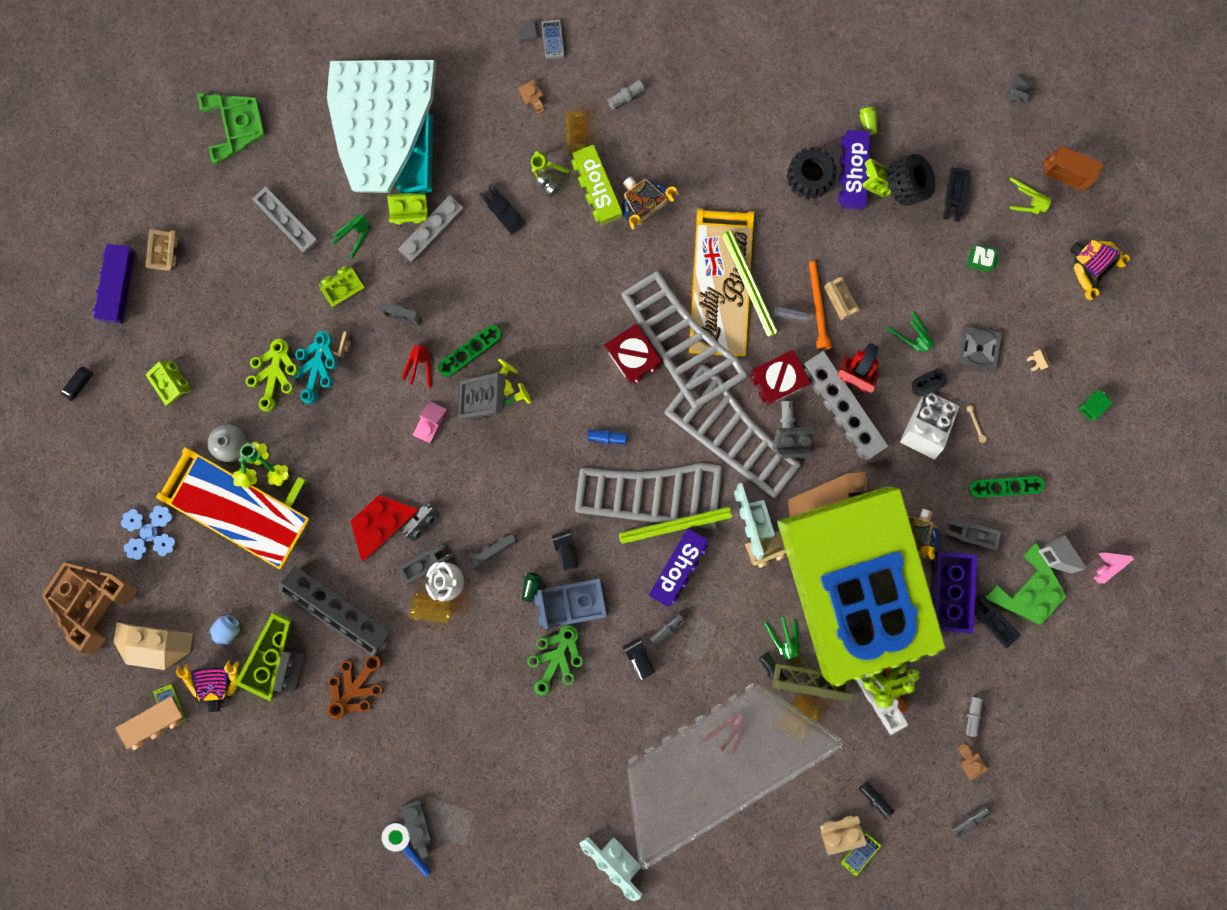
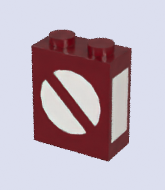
[604,324,662,385]
[749,350,811,406]

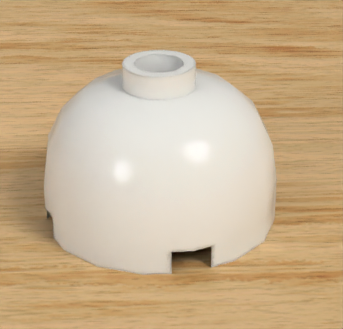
[426,562,464,601]

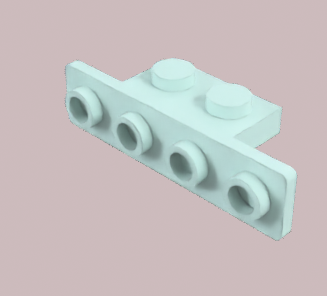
[734,483,775,561]
[579,837,643,901]

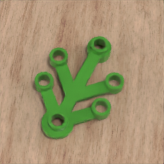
[527,625,583,696]

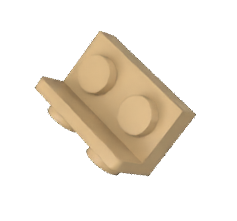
[744,530,787,568]
[821,816,866,855]

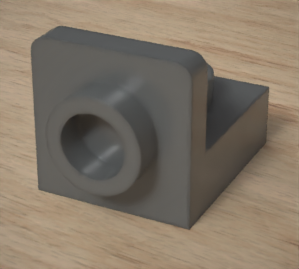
[1006,76,1033,104]

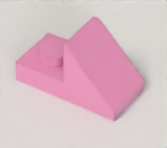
[413,402,447,444]
[1093,553,1134,583]

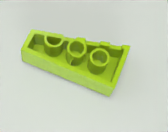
[235,611,292,702]

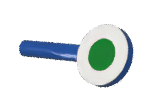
[382,823,431,877]

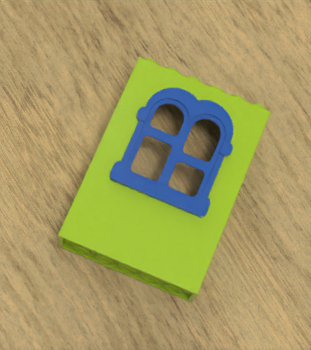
[777,486,945,686]

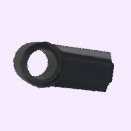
[552,530,579,571]
[622,637,655,680]

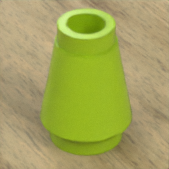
[859,106,878,135]

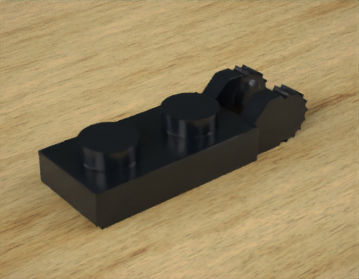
[943,167,970,222]
[479,184,526,235]
[974,596,1021,648]

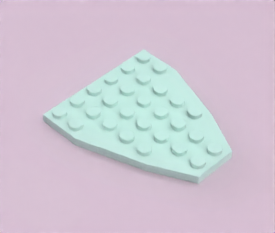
[327,60,437,193]

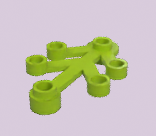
[246,339,299,412]
[863,662,920,708]

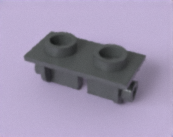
[402,503,440,542]

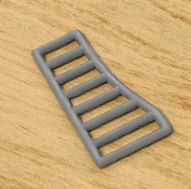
[621,271,748,409]
[665,364,801,498]
[575,463,722,530]

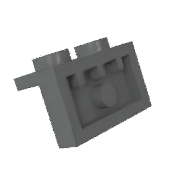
[772,427,815,459]
[273,650,304,692]

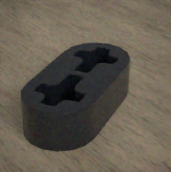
[61,366,93,401]
[912,370,947,396]

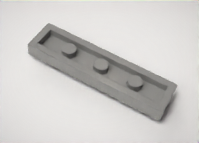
[252,186,318,254]
[398,195,464,263]

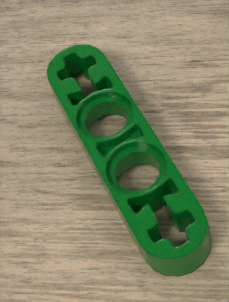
[438,325,501,377]
[968,476,1045,498]

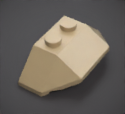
[113,622,194,670]

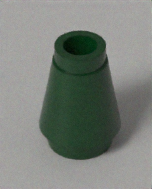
[521,572,542,602]

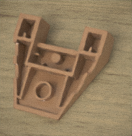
[788,472,868,517]
[42,562,139,655]

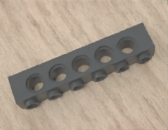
[279,567,390,657]

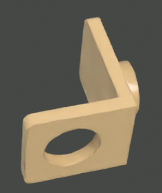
[319,331,351,358]

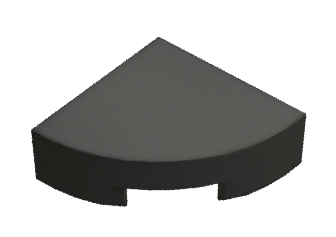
[519,19,537,43]
[846,610,870,630]

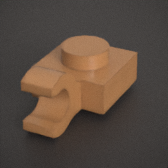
[518,80,544,115]
[958,743,988,780]

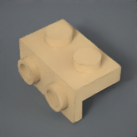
[145,229,178,271]

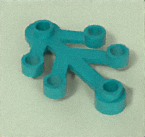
[291,331,339,404]

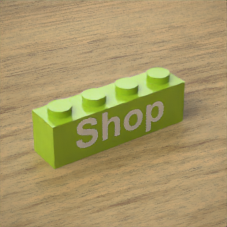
[571,145,622,226]

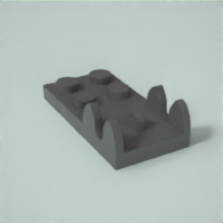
[459,373,506,420]

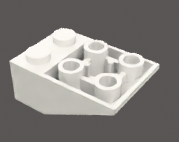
[900,393,960,460]

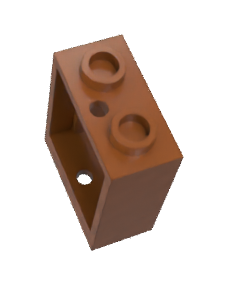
[1042,146,1103,191]

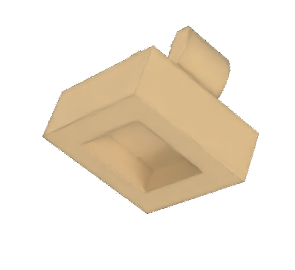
[1027,349,1052,371]

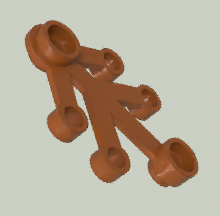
[327,655,383,720]

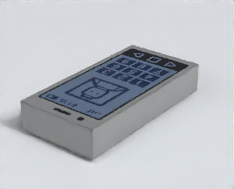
[542,20,564,60]

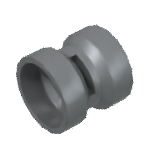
[536,170,563,197]

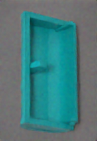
[396,113,434,194]

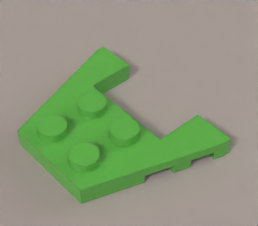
[197,93,265,165]
[984,543,1067,625]

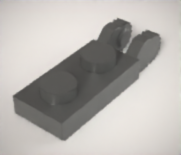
[944,520,1002,551]
[398,543,454,585]

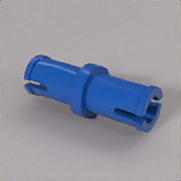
[587,429,627,445]

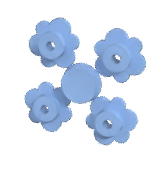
[121,506,175,560]

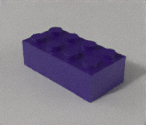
[930,552,977,633]

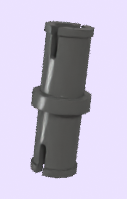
[649,613,686,647]
[951,806,992,838]

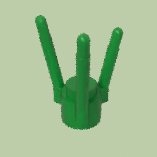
[332,214,370,258]
[886,311,935,353]
[765,616,800,659]

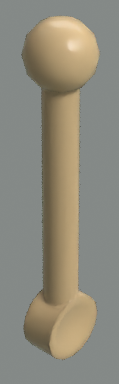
[967,405,987,443]

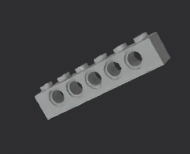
[802,351,888,460]

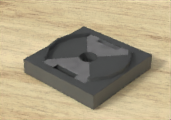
[957,326,1002,371]

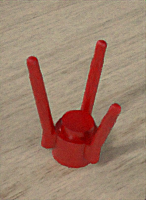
[402,345,432,388]

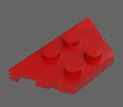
[350,495,418,561]

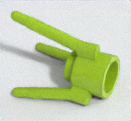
[531,151,570,179]
[1010,177,1051,214]

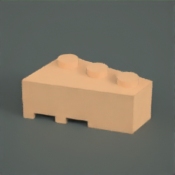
[115,697,183,750]

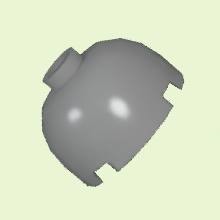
[207,424,248,463]

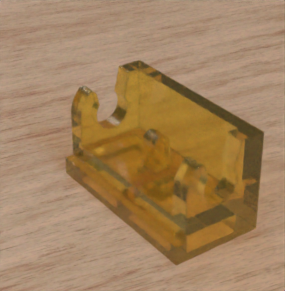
[565,111,588,153]
[410,593,453,623]

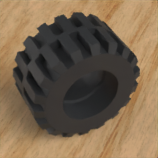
[787,147,837,199]
[887,154,936,206]

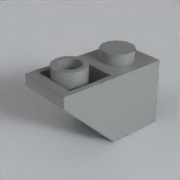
[1038,535,1086,574]

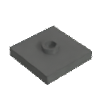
[378,302,422,326]

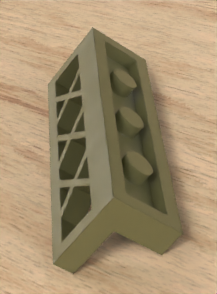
[772,664,853,702]

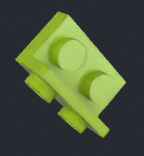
[862,158,891,197]
[387,192,428,224]
[319,266,365,307]
[145,360,192,406]

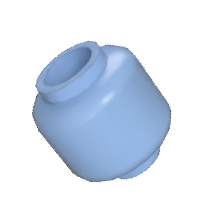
[210,615,240,644]

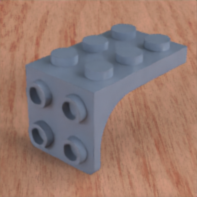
[534,579,607,629]

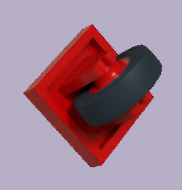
[837,343,879,393]

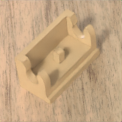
[824,276,860,320]

